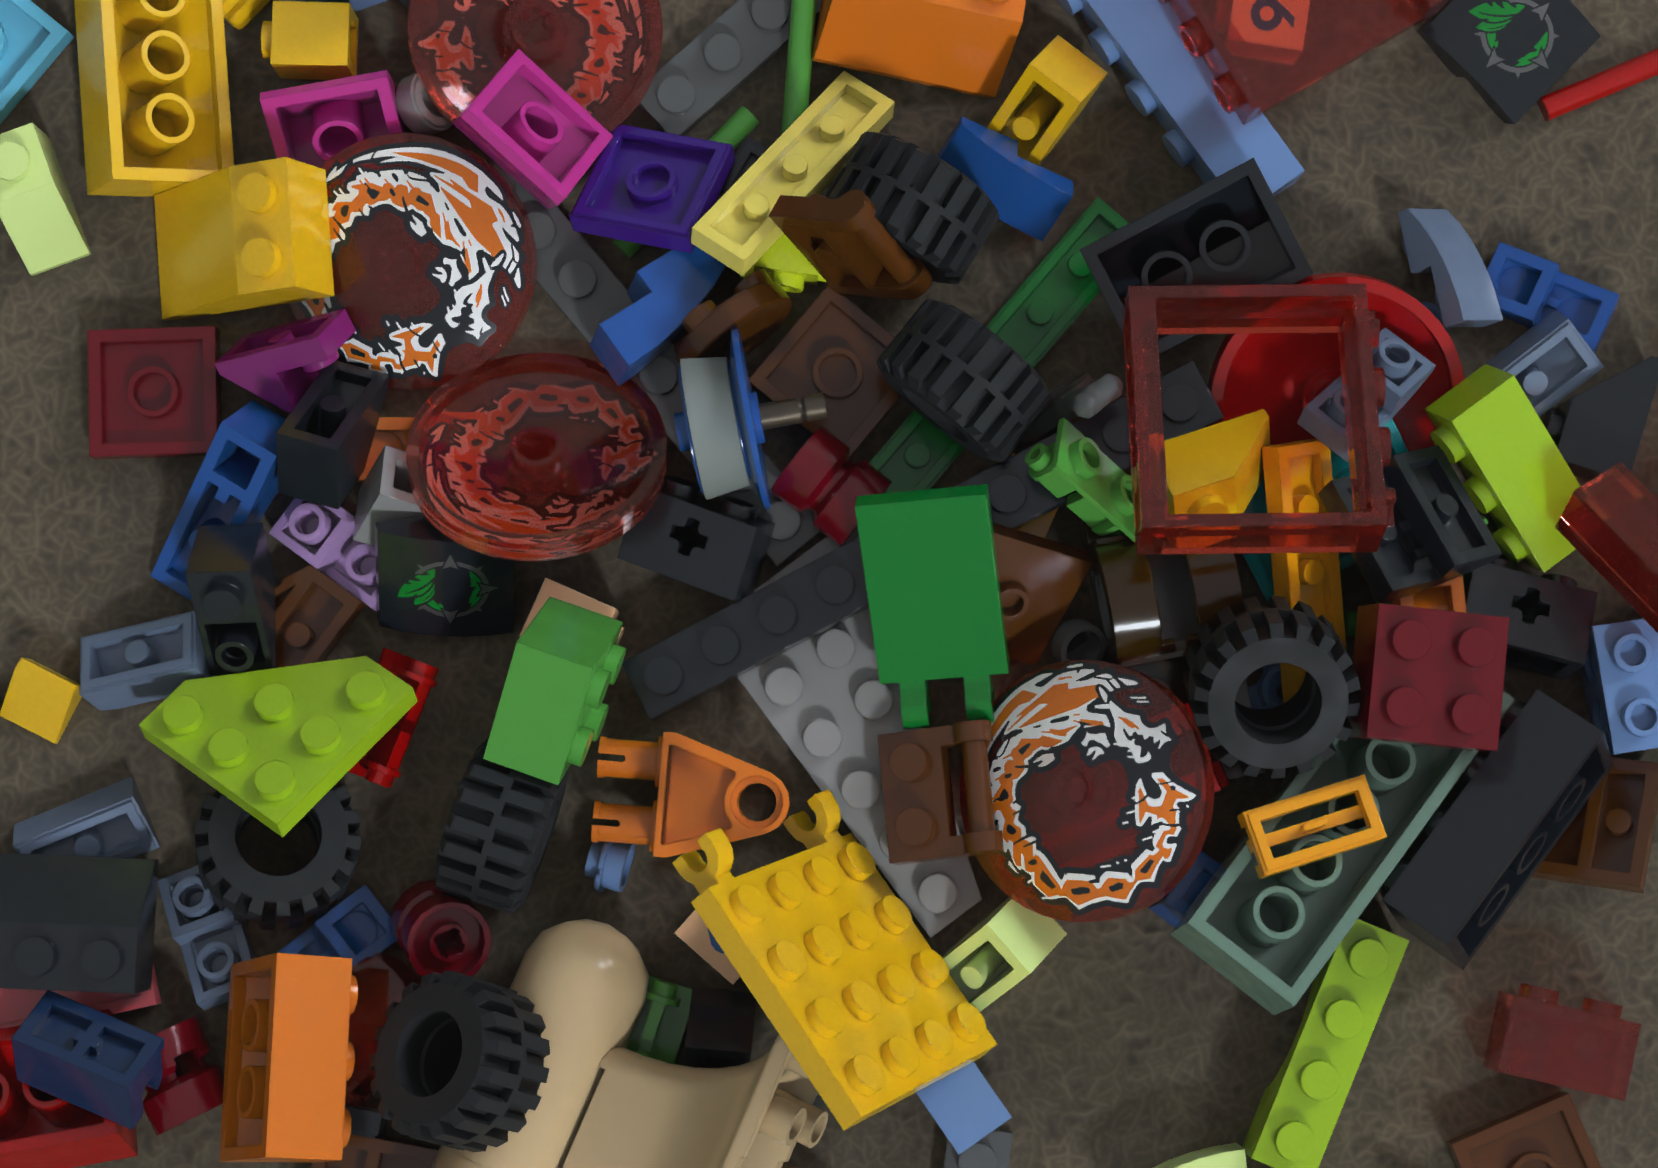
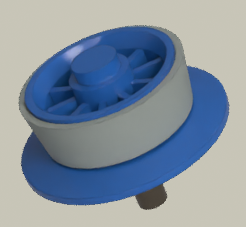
[674,328,828,509]

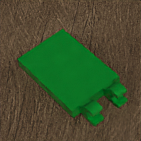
[855,484,1009,729]

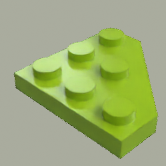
[139,656,418,838]

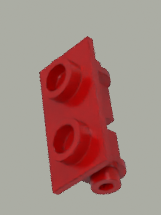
[348,647,439,788]

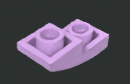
[269,498,377,611]

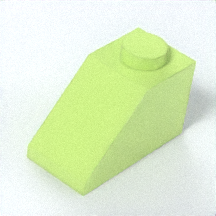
[0,123,92,276]
[941,886,1067,1012]

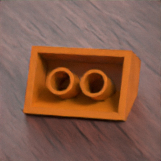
[811,0,1026,98]
[219,953,358,1162]

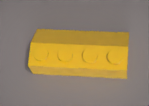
[74,0,234,197]

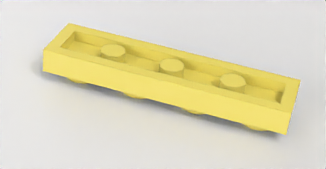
[691,71,895,276]

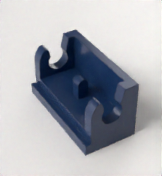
[11,990,164,1130]

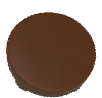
[674,269,792,364]

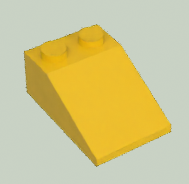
[154,157,334,321]

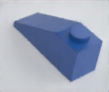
[150,400,286,601]

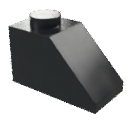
[1542,356,1658,487]
[276,361,389,509]
[684,987,756,1068]

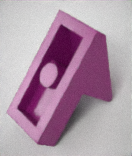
[214,308,356,413]

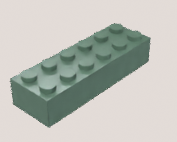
[1170,691,1515,1015]

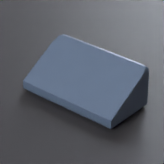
[1473,311,1604,417]
[79,611,215,711]
[13,777,160,858]

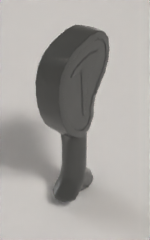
[1021,373,1123,444]

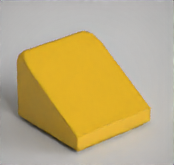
[0,657,82,744]

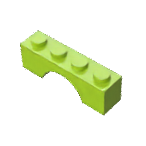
[1242,919,1410,1168]

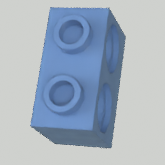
[1581,617,1658,755]

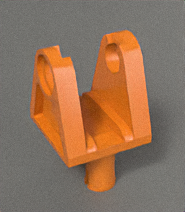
[591,732,790,858]

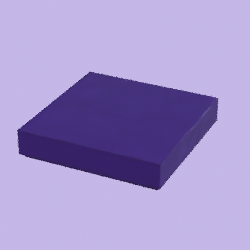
[569,123,735,254]

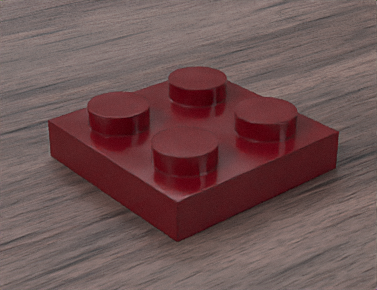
[87,326,221,460]

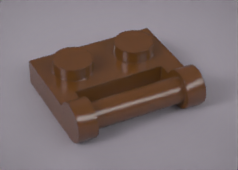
[769,189,933,300]
[877,720,1004,865]

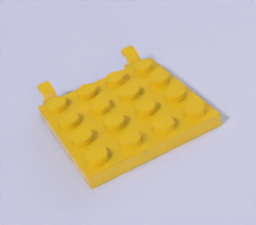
[672,789,998,1131]

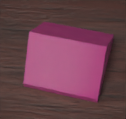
[452,49,613,210]
[260,70,412,199]

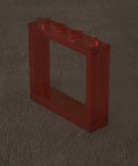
[1122,284,1397,555]

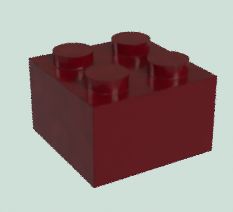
[1348,603,1510,751]

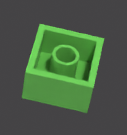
[483,597,626,785]

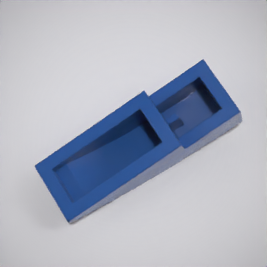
[590,246,726,387]

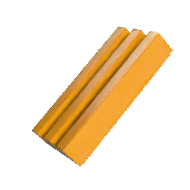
[1237,774,1387,879]

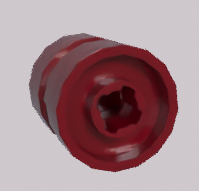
[770,426,892,547]
[390,879,491,976]
[142,1016,224,1136]

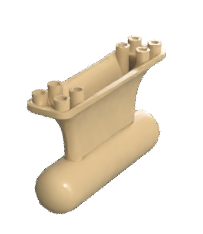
[431,919,828,1168]

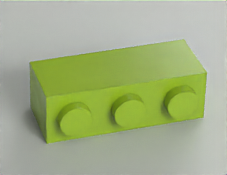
[1424,364,1605,573]

